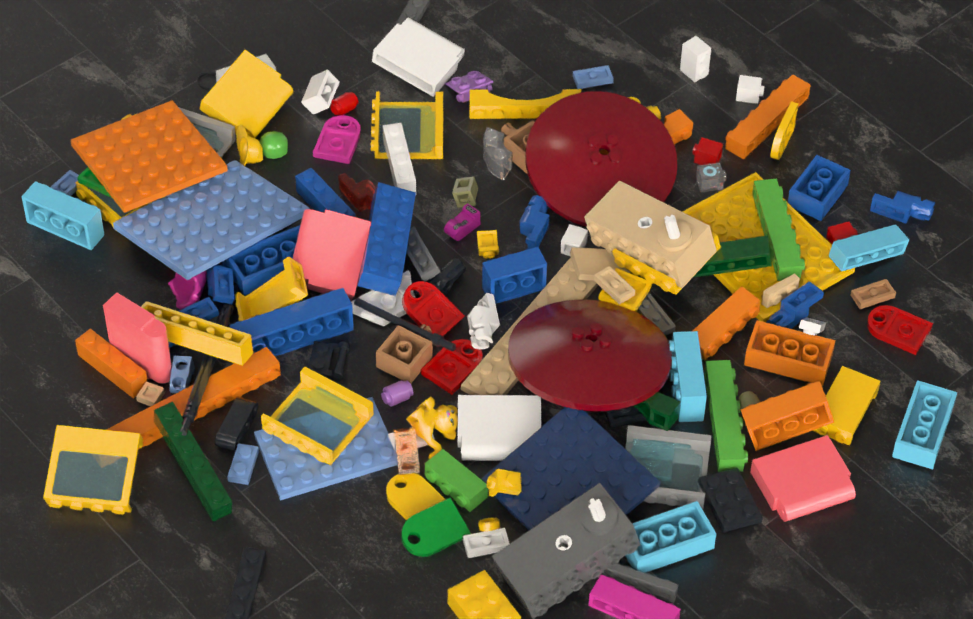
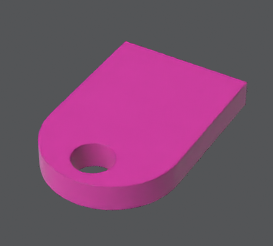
[313,115,361,164]

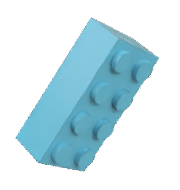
[22,181,104,250]
[669,331,707,422]
[892,380,957,469]
[625,501,716,573]

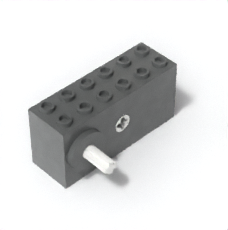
[492,483,641,619]

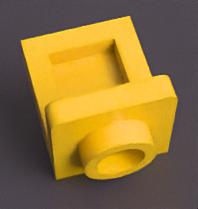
[477,230,499,258]
[487,469,521,497]

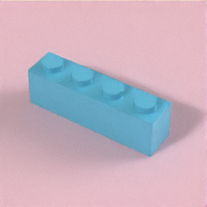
[828,225,909,271]

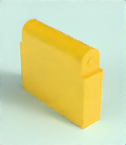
[199,50,293,138]

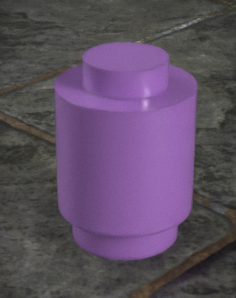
[381,380,413,407]

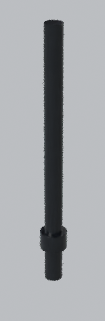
[354,298,456,352]

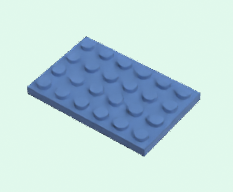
[254,397,400,500]

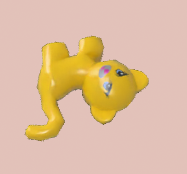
[406,396,458,459]

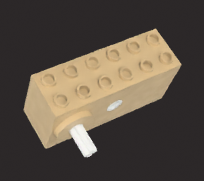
[584,181,717,288]

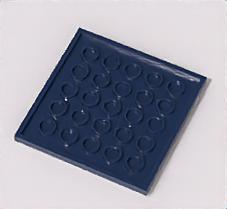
[481,407,661,530]

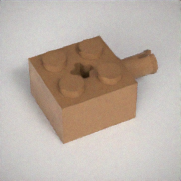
[501,120,535,173]
[376,324,433,384]

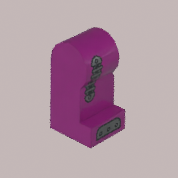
[444,203,480,241]

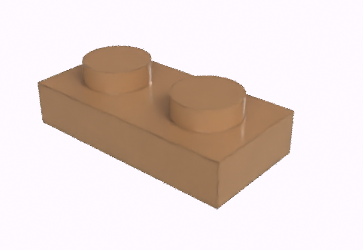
[851,279,896,309]

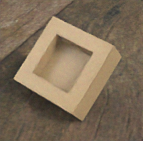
[136,382,165,406]

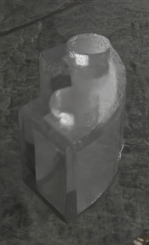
[483,127,512,180]

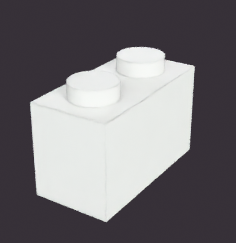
[680,36,711,82]
[301,70,339,115]

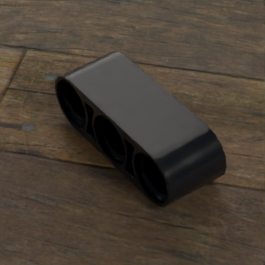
[215,397,258,451]

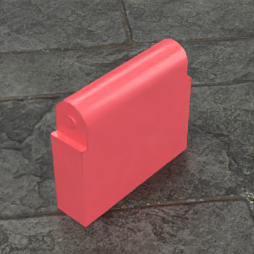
[293,209,371,301]
[103,293,172,384]
[750,435,856,522]

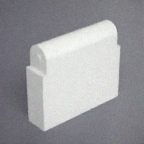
[372,18,465,97]
[458,395,541,461]

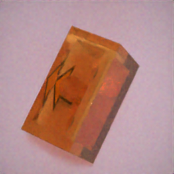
[393,427,420,475]

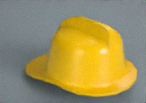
[236,124,263,166]

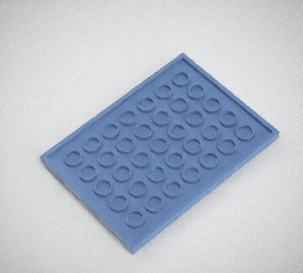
[113,160,310,280]

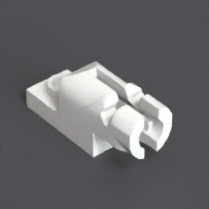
[467,293,500,349]

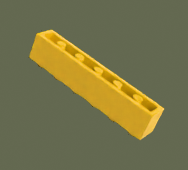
[141,301,253,366]

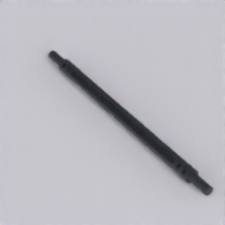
[180,283,239,436]

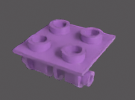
[445,71,493,103]

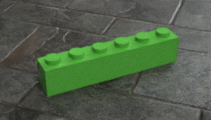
[752,179,805,281]
[704,360,748,472]

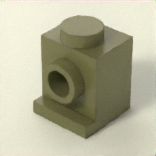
[452,176,478,208]

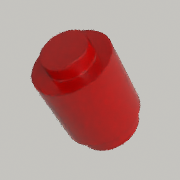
[330,92,358,116]

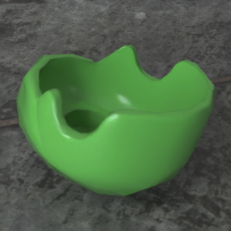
[260,131,288,159]

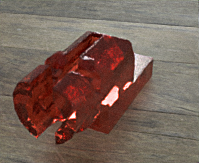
[338,173,376,212]

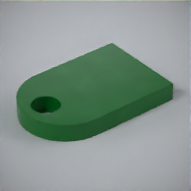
[401,498,471,557]

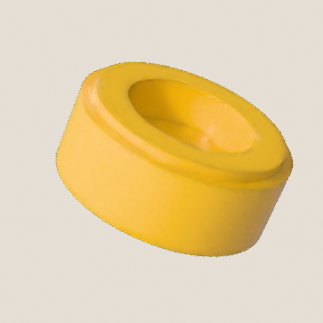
[478,518,500,531]

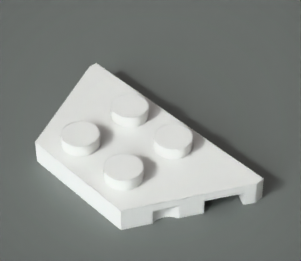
[351,270,415,326]

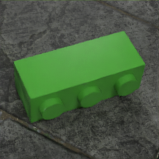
[425,449,488,512]

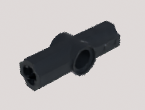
[414,258,466,298]

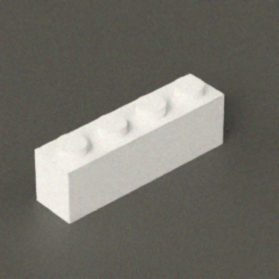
[383,123,416,192]

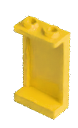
[235,257,308,321]
[813,366,880,445]

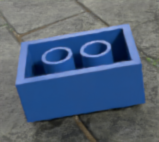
[788,155,851,221]
[482,247,547,304]

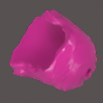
[168,270,207,310]

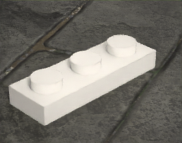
[799,318,826,336]

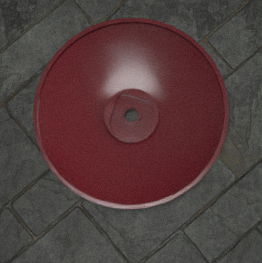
[525,91,677,227]
[508,300,672,411]

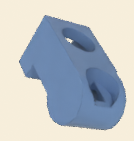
[169,356,195,394]

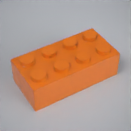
[744,320,836,386]
[741,381,834,451]

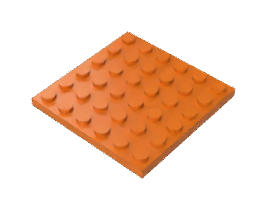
[71,100,228,213]

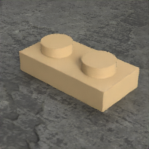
[594,266,635,305]
[762,273,800,308]

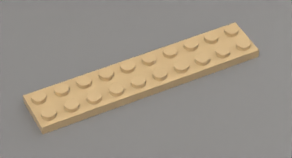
[461,258,598,395]

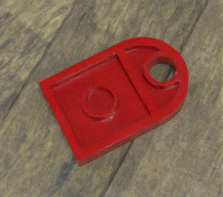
[402,281,465,336]
[867,305,933,355]
[421,339,483,395]

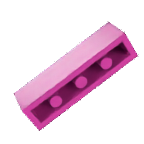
[589,574,681,619]

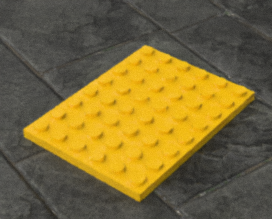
[682,172,855,322]

